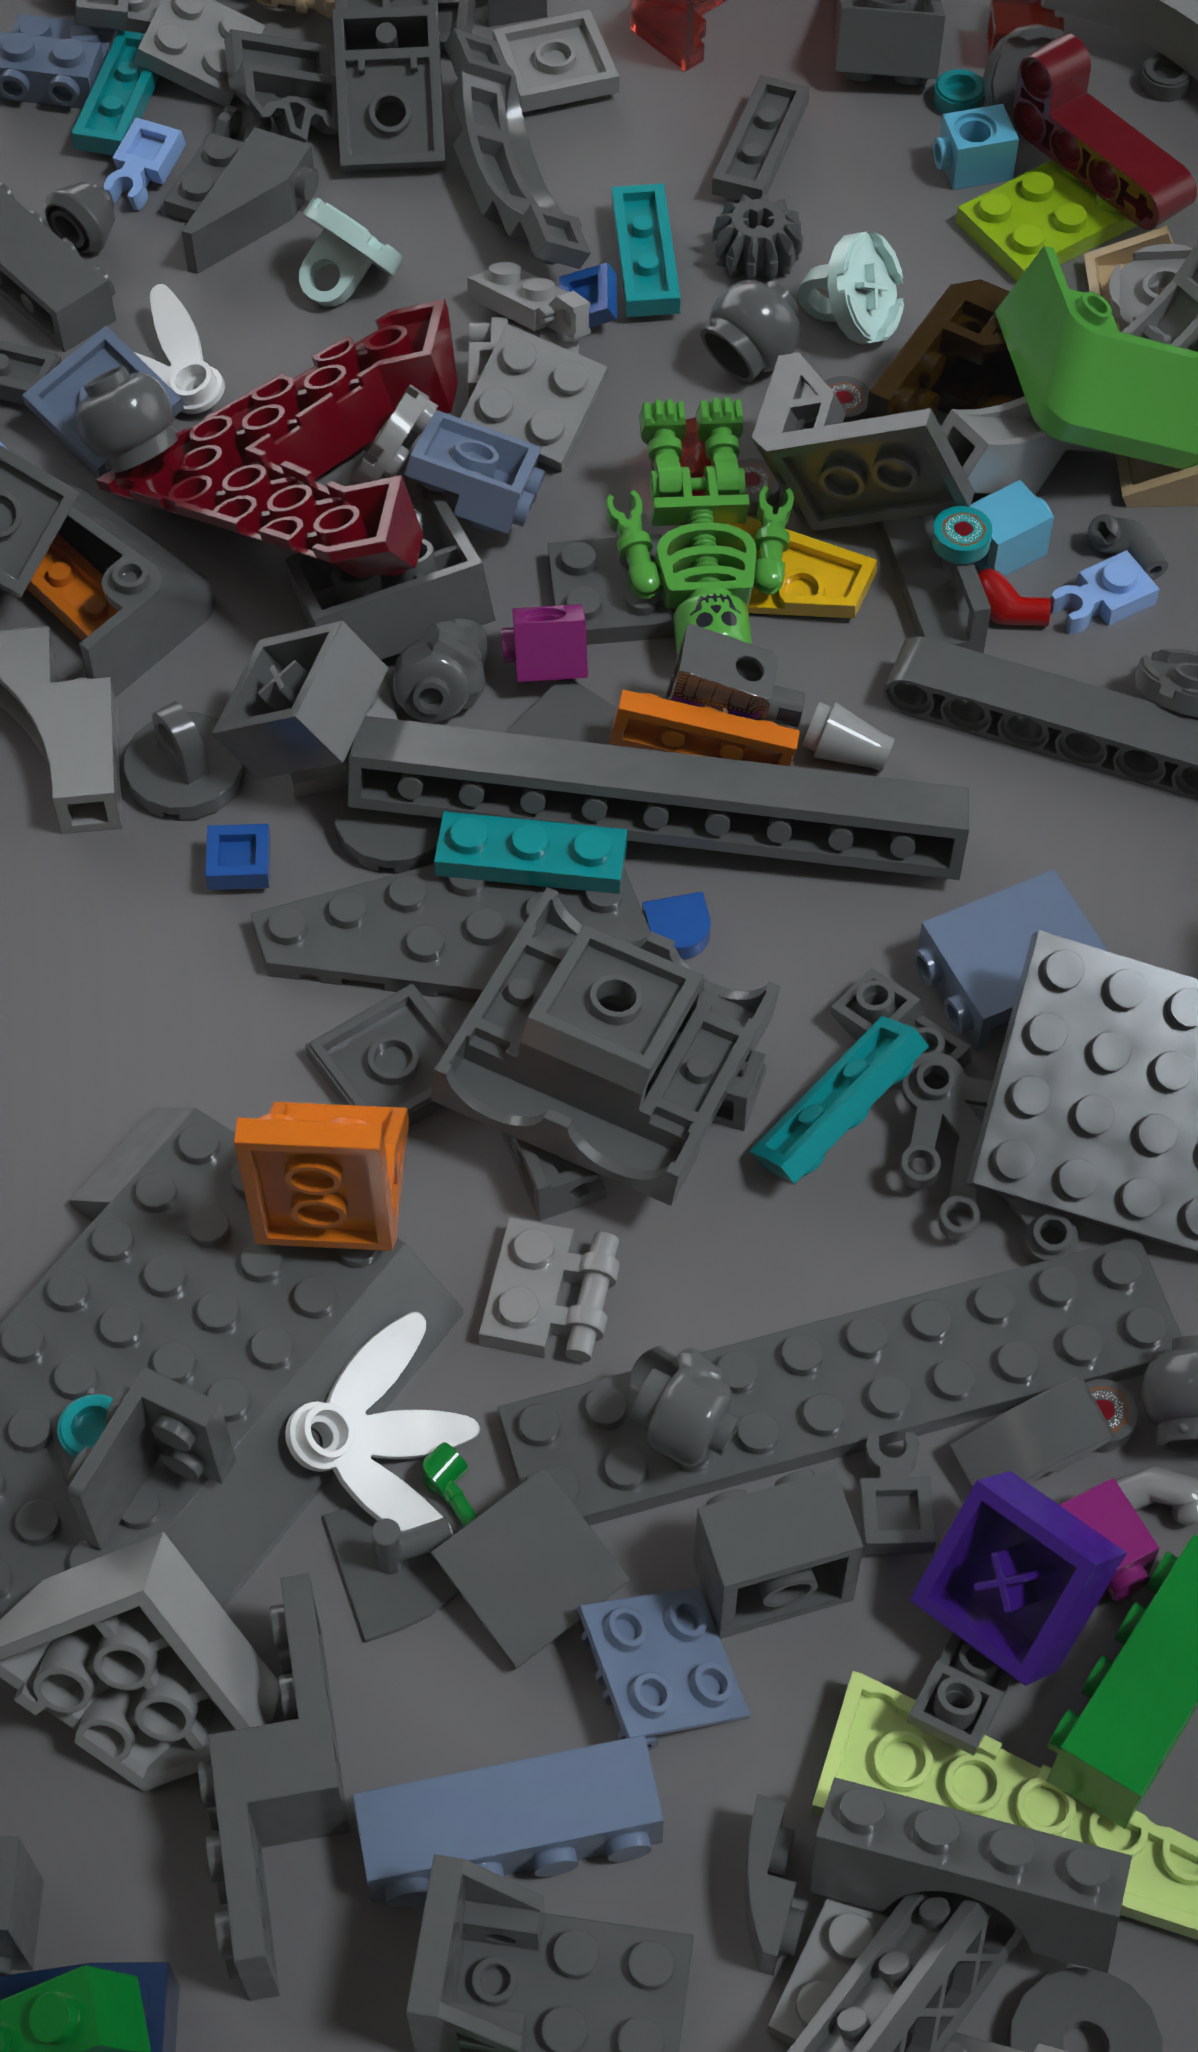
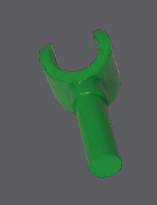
[422,1442,477,1527]

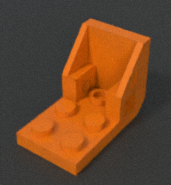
[234,1102,409,1251]

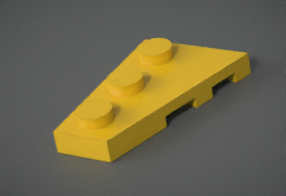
[673,516,877,618]

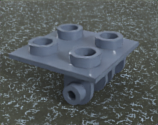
[577,1587,751,1751]

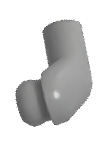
[1115,1466,1198,1526]

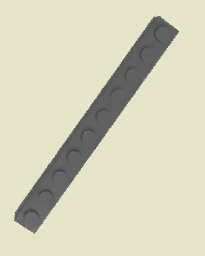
[348,716,969,880]

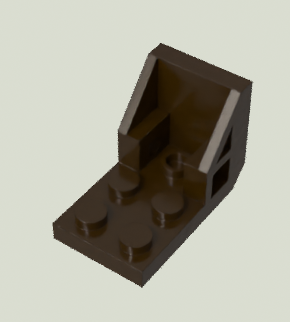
[866,279,1025,419]

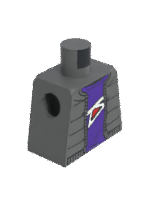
[665,624,805,727]

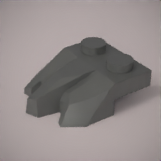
[224,29,339,143]

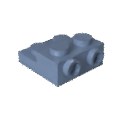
[0,14,118,109]
[405,410,545,534]

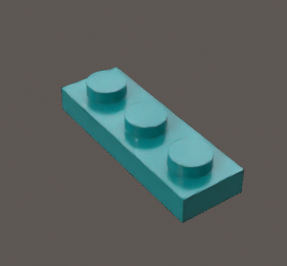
[71,30,160,156]
[611,183,681,317]
[434,811,627,894]
[750,1016,929,1184]

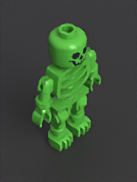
[605,397,794,655]

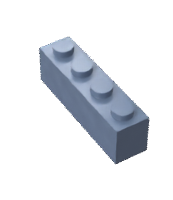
[353,1735,664,1907]

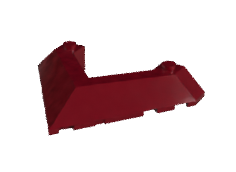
[95,299,458,579]

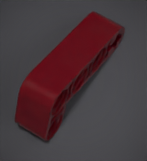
[1013,34,1197,230]

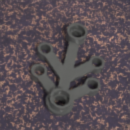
[899,1052,1078,1264]

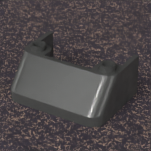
[58,483,214,697]

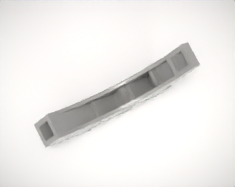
[941,242,1198,496]
[0,626,123,834]

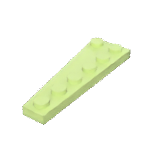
[811,1671,1198,1940]

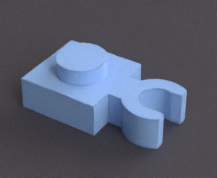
[104,118,186,211]
[1050,550,1160,634]

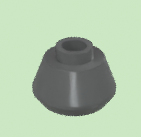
[45,182,115,254]

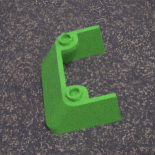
[995,246,1198,469]

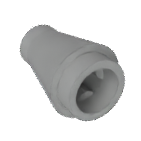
[801,702,895,772]

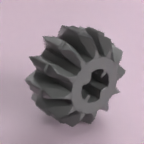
[712,193,803,281]

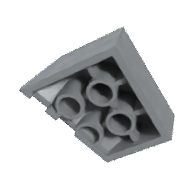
[0,1531,280,1791]

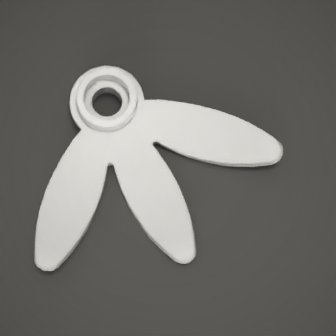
[134,284,225,414]
[285,1312,480,1536]

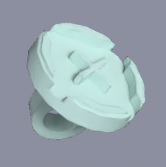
[299,197,404,307]
[797,231,904,344]

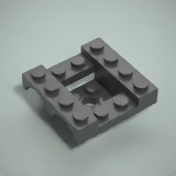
[431,887,781,1206]

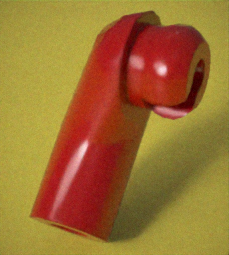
[978,568,1051,627]

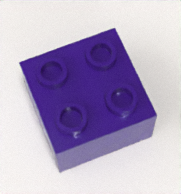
[909,1471,1127,1686]

